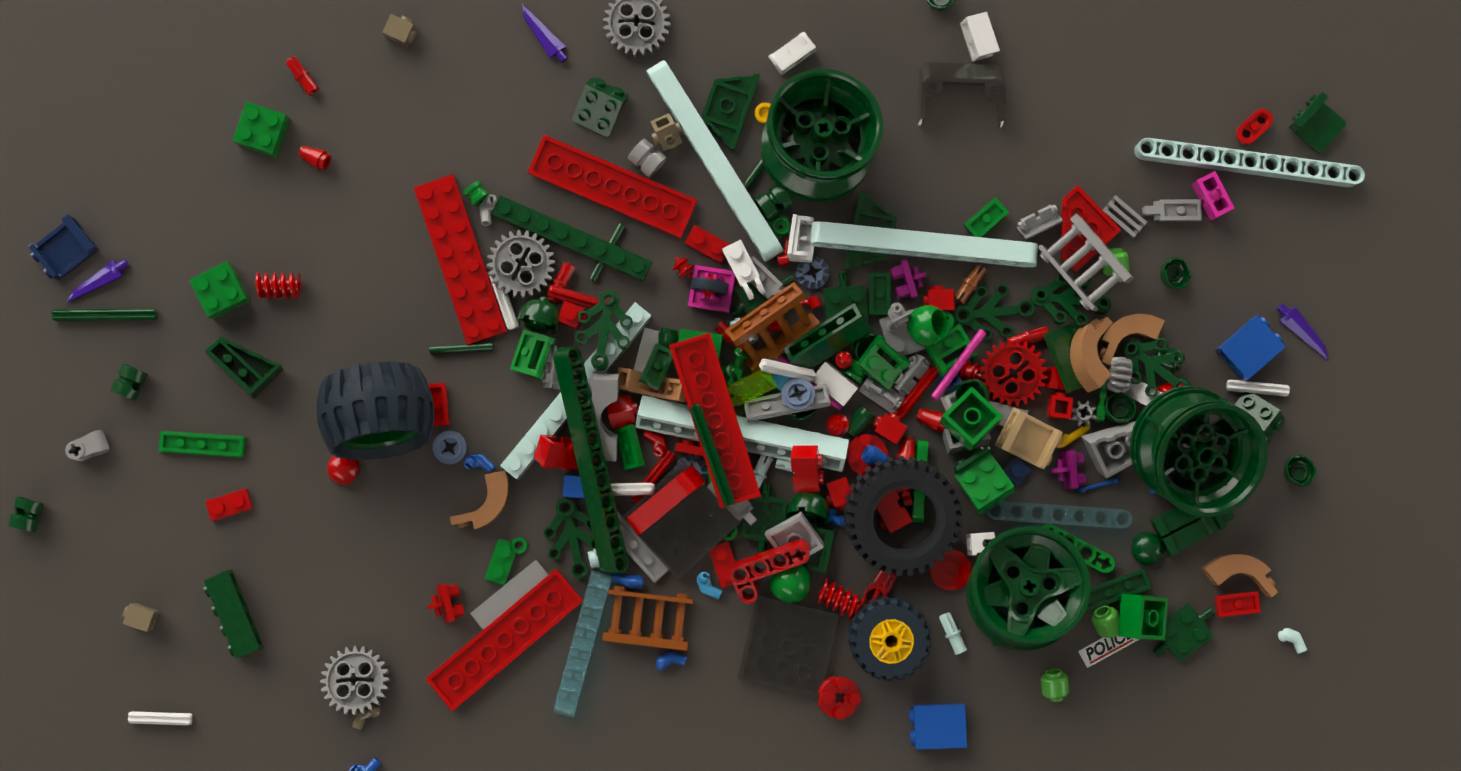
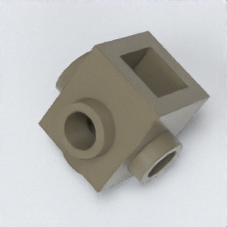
[650,113,683,151]

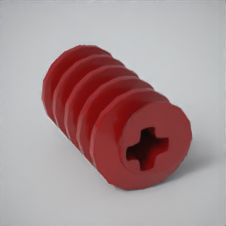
[255,272,302,299]
[818,578,864,620]

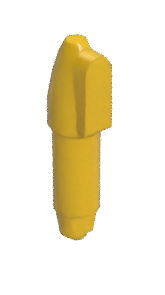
[1057,425,1091,448]

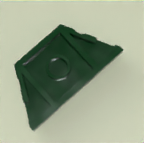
[701,74,760,151]
[843,190,897,270]

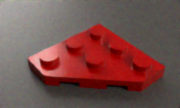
[1060,185,1121,273]

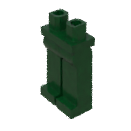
[1149,507,1235,556]

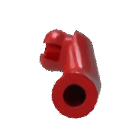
[643,430,667,457]

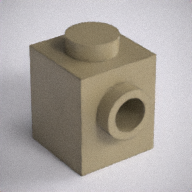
[382,14,417,47]
[122,603,159,632]

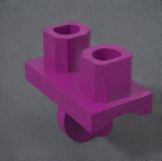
[890,260,927,300]
[1051,450,1086,489]

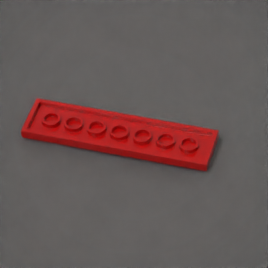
[527,135,698,239]
[414,174,507,345]
[669,332,761,508]
[425,568,584,711]

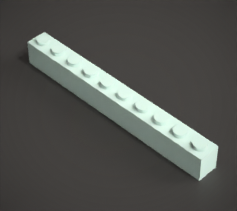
[500,302,652,480]
[635,395,849,472]

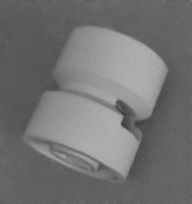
[627,138,667,178]

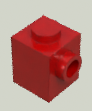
[923,286,955,312]
[559,301,587,330]
[1046,392,1073,420]
[607,395,638,428]
[873,412,907,445]
[825,477,852,510]

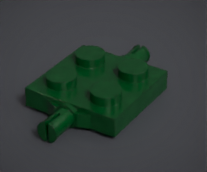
[730,267,795,318]
[823,272,869,323]
[741,482,787,554]
[1152,602,1215,662]

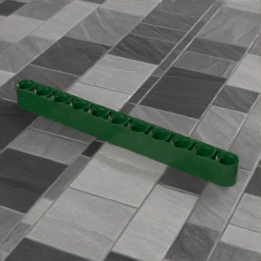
[553,347,628,574]

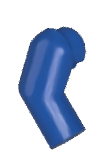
[463,454,496,474]

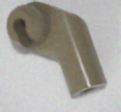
[352,704,380,730]

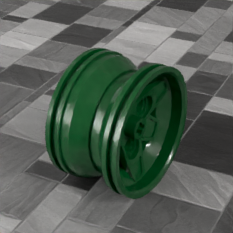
[760,69,883,202]
[966,526,1091,651]

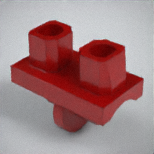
[427,583,464,623]

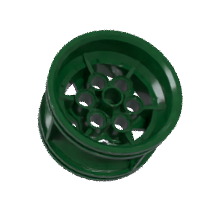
[1130,386,1268,517]

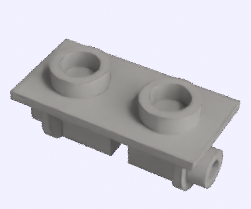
[1017,204,1063,239]
[888,303,911,328]
[542,346,564,390]
[892,354,930,396]
[859,376,905,413]

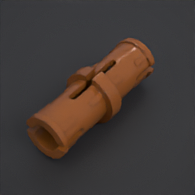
[954,264,987,305]

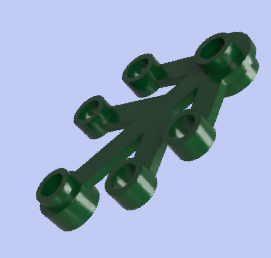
[1030,273,1111,328]
[952,284,1035,341]
[575,290,633,371]
[1122,338,1192,397]
[544,497,594,578]

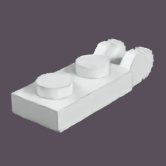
[722,240,766,300]

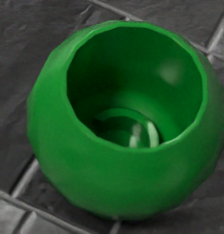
[907,305,948,347]
[769,565,811,603]

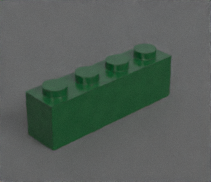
[784,303,872,369]
[203,570,264,659]

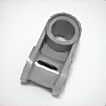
[65,430,111,461]

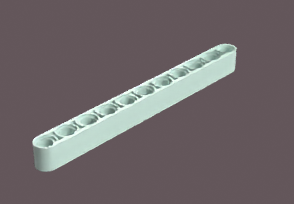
[646,60,784,262]
[1134,138,1365,187]
[811,222,1038,267]

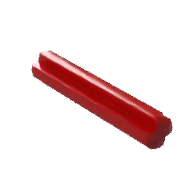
[548,285,608,312]
[894,366,939,419]
[631,450,676,505]

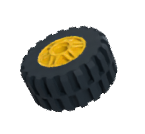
[847,596,932,681]

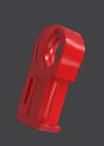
[863,569,898,605]

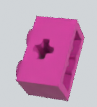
[1191,171,1234,221]

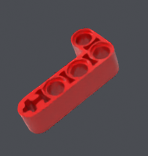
[626,465,706,535]
[730,539,811,604]

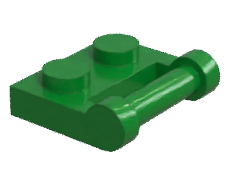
[924,324,978,377]
[510,329,556,379]
[856,335,910,390]

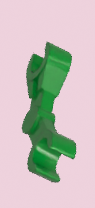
[1094,368,1109,422]

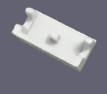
[960,12,1000,62]
[768,32,816,76]
[787,214,815,263]
[813,360,859,406]
[966,532,995,555]

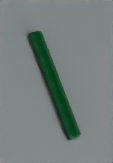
[52,308,158,321]
[690,404,735,506]

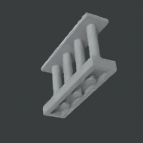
[1038,213,1134,312]

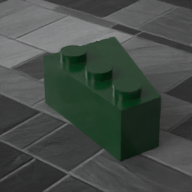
[205,337,283,399]

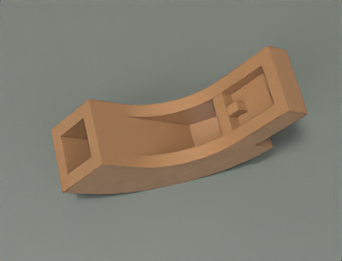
[1098,314,1165,367]
[1070,317,1112,392]
[617,367,686,402]
[450,470,510,529]
[1200,554,1278,598]

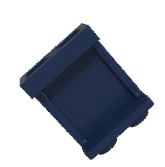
[28,214,99,281]

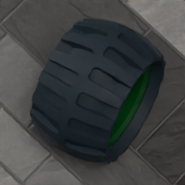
[316,361,435,460]

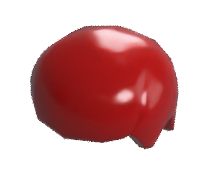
[327,455,360,486]

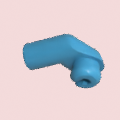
[697,571,722,600]

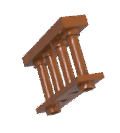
[725,282,821,374]
[602,586,693,651]

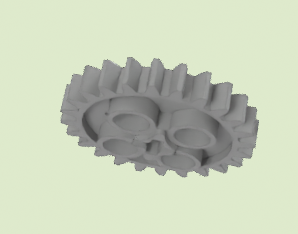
[603,0,670,57]
[486,230,555,299]
[320,646,391,716]

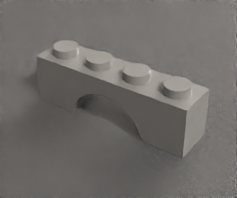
[588,373,619,461]

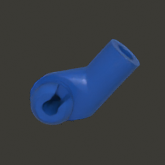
[828,509,846,526]
[612,573,644,590]
[655,651,687,671]
[349,757,382,771]

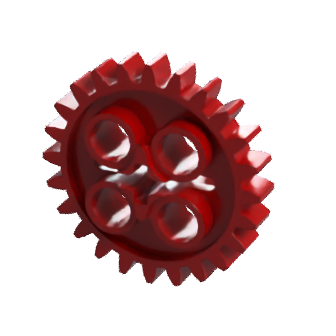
[979,338,1048,407]

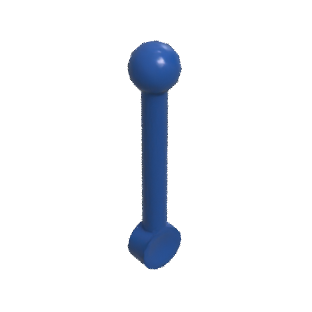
[1077,478,1121,494]

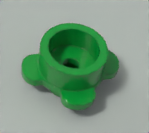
[769,215,791,239]

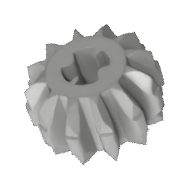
[1106,357,1133,393]

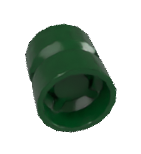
[754,185,793,221]
[110,363,148,401]
[8,496,44,532]

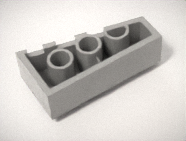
[1081,421,1136,479]

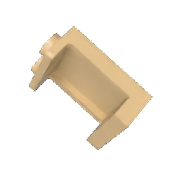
[995,407,1063,470]

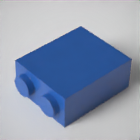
[1215,315,1285,381]
[909,703,967,749]

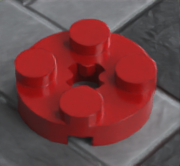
[846,434,889,476]
[818,676,861,720]

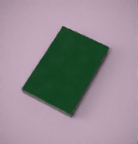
[1043,323,1083,393]

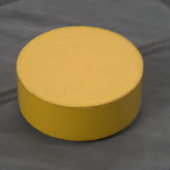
[755,103,770,124]

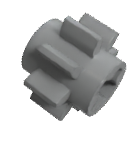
[1070,401,1096,427]

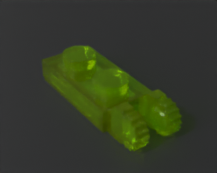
[727,370,777,407]

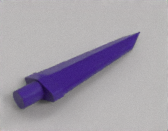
[522,4,568,63]
[66,259,129,303]
[1277,303,1328,360]

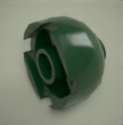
[517,297,560,334]
[787,492,830,527]

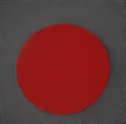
[929,549,971,590]

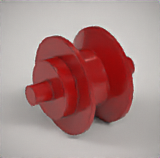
[672,257,695,279]
[959,360,982,380]
[826,414,849,436]

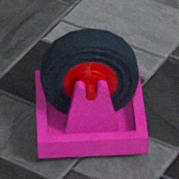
[688,265,736,314]

